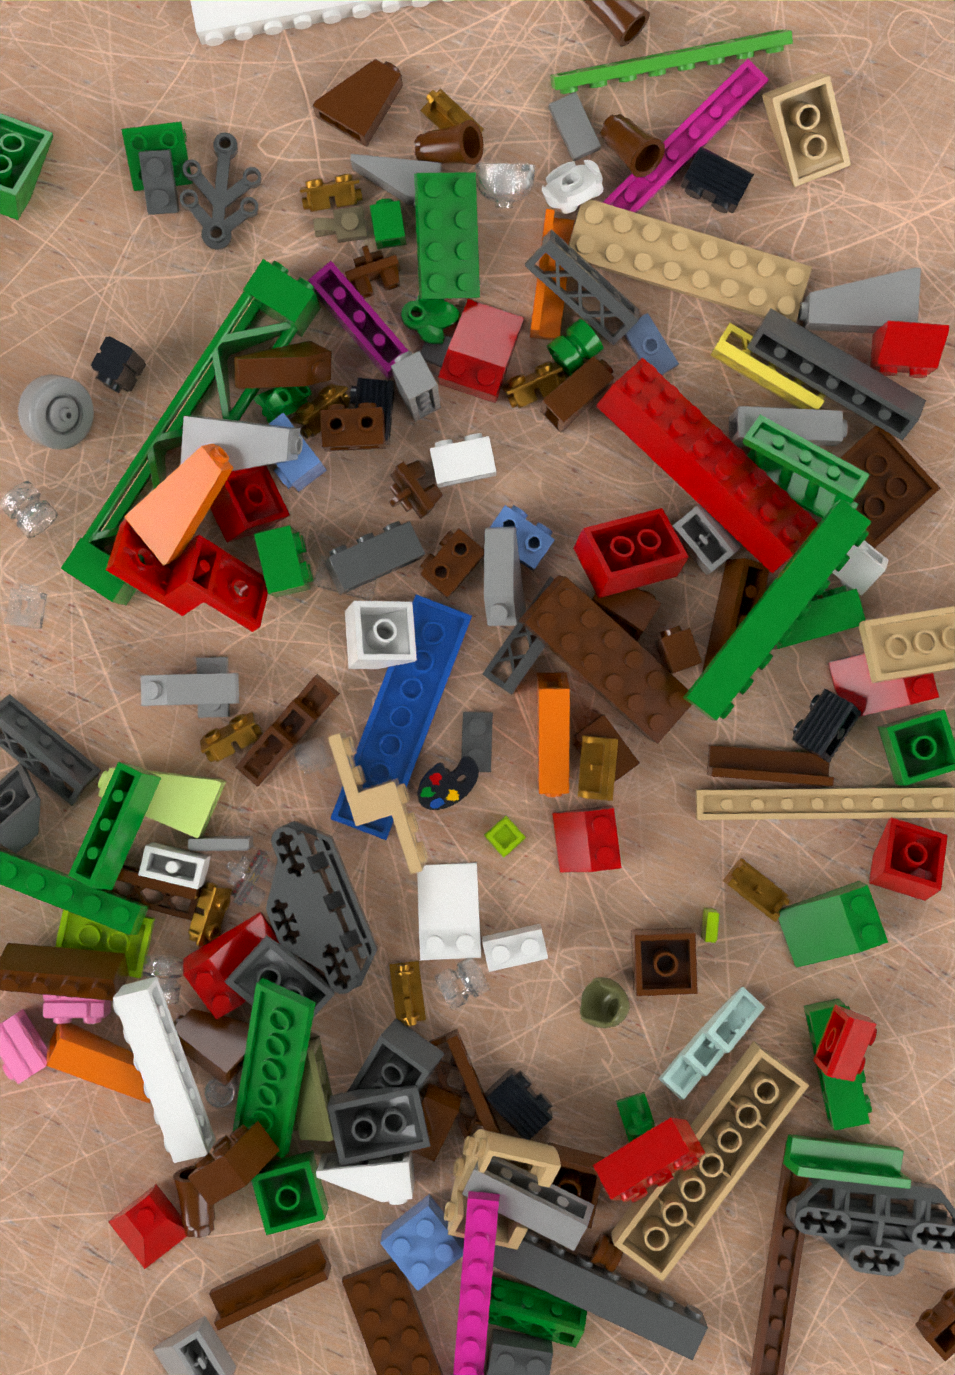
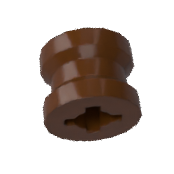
[589,1233,623,1272]

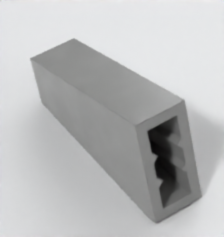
[798,268,921,333]
[729,406,847,447]
[180,416,303,472]

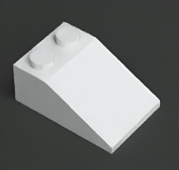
[417,862,481,961]
[316,1151,415,1205]

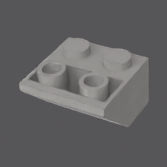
[672,504,743,575]
[153,1316,236,1375]

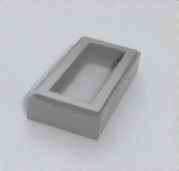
[548,92,601,161]
[188,836,253,851]

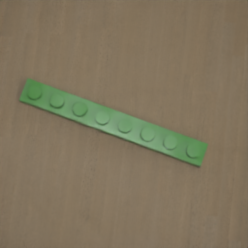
[550,29,793,94]

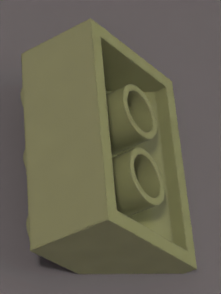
[293,1036,334,1142]

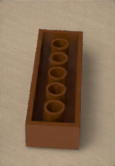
[518,575,692,744]

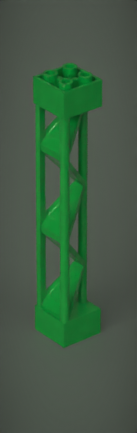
[61,259,321,605]

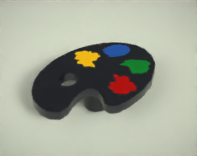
[417,756,479,810]

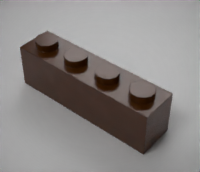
[702,558,769,672]
[0,943,129,1001]

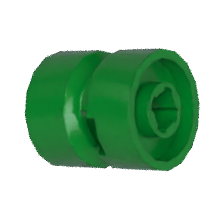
[547,319,604,376]

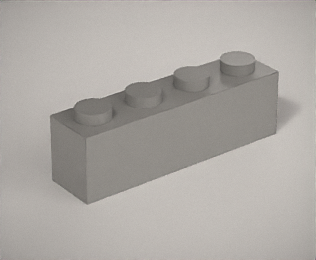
[391,351,441,422]
[462,1156,594,1251]

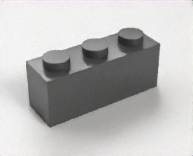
[324,521,425,595]

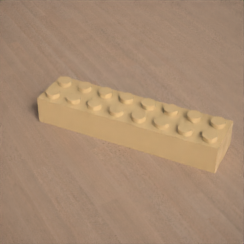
[611,1041,809,1281]

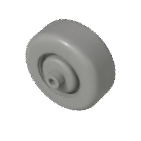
[18,374,94,450]

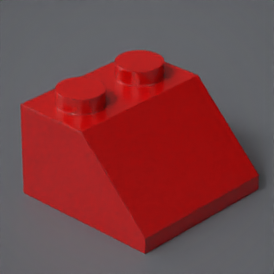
[870,320,950,378]
[210,465,290,543]
[552,805,622,872]
[869,817,948,901]
[813,1004,877,1081]

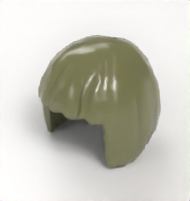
[580,977,630,1028]

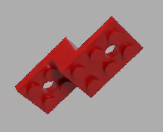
[106,519,268,632]

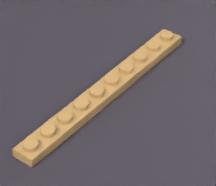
[695,787,955,820]

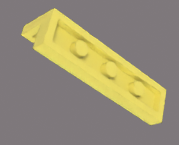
[710,323,826,410]

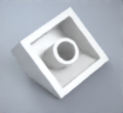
[345,601,417,669]

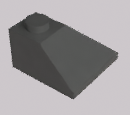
[0,763,41,854]

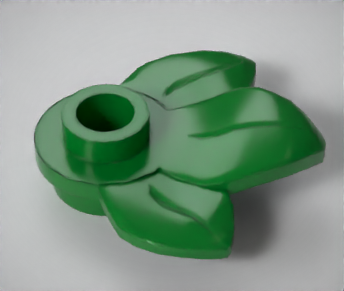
[401,295,461,344]

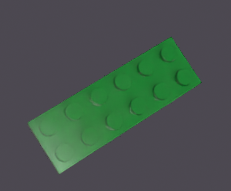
[232,978,316,1158]

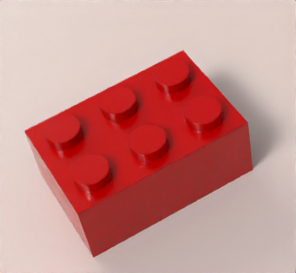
[573,508,689,598]
[593,1117,705,1202]

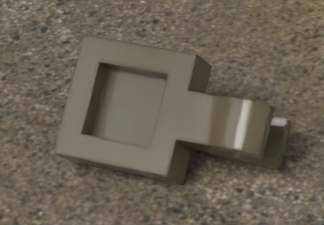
[313,206,367,243]

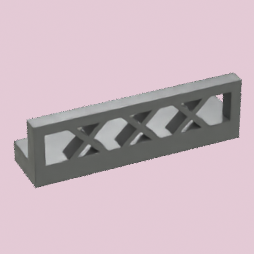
[525,229,639,346]
[482,576,554,695]
[0,694,101,806]

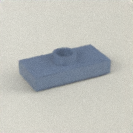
[624,313,679,375]

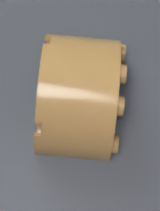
[444,1129,561,1250]

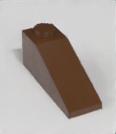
[234,341,332,389]

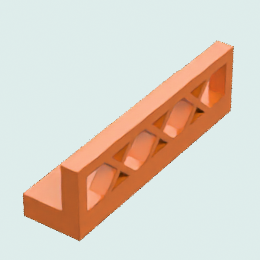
[530,209,575,340]

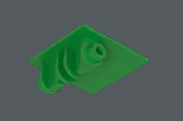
[121,121,193,191]

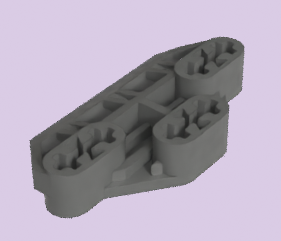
[266,821,378,994]
[786,1178,955,1276]

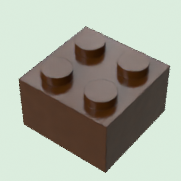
[631,927,698,996]
[188,1121,280,1206]
[548,1142,605,1229]

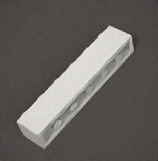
[113,977,216,1163]

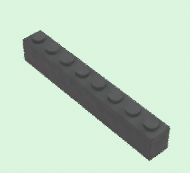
[493,1229,708,1361]

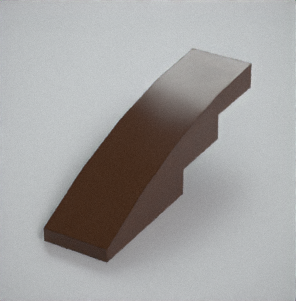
[235,674,340,787]

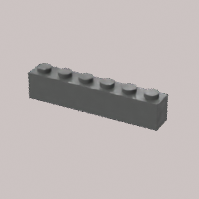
[747,308,926,441]

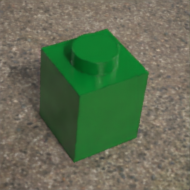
[370,198,407,250]

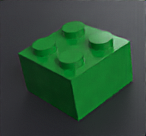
[254,525,314,598]
[877,709,955,786]
[251,1150,329,1236]

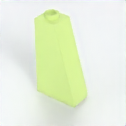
[98,767,227,839]

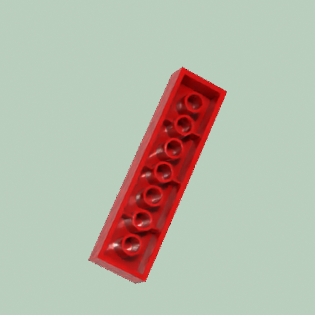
[596,358,818,574]

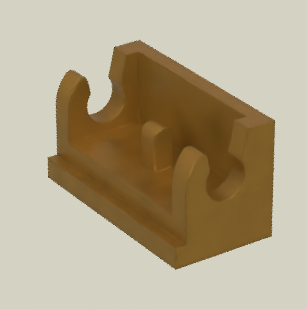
[577,736,618,801]
[722,858,790,922]

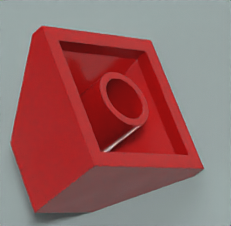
[108,1184,187,1269]

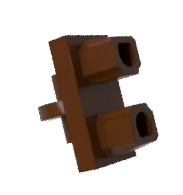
[345,245,400,299]
[389,460,443,519]

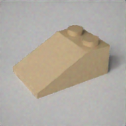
[762,72,851,187]

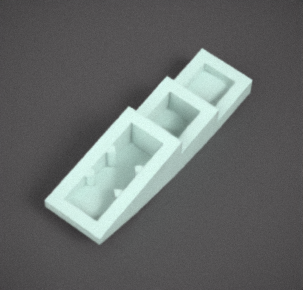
[658,987,765,1100]

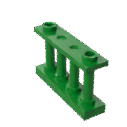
[743,414,870,518]

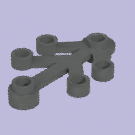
[180,133,262,250]

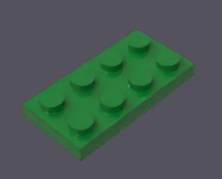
[414,172,480,300]

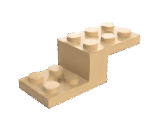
[328,732,428,874]

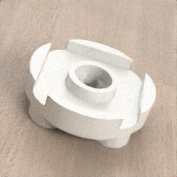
[542,160,604,214]

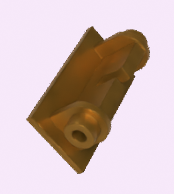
[420,88,484,133]
[299,173,363,212]
[502,361,565,409]
[289,384,350,439]
[200,712,263,762]
[188,882,232,946]
[389,960,426,1026]

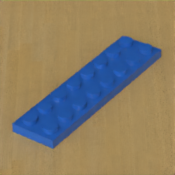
[330,594,472,840]

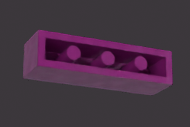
[308,261,409,381]

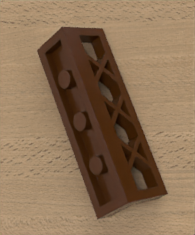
[707,745,834,786]
[111,864,202,921]
[428,1029,502,1139]
[209,1239,331,1330]

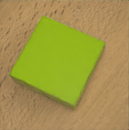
[484,815,526,858]
[701,908,720,943]

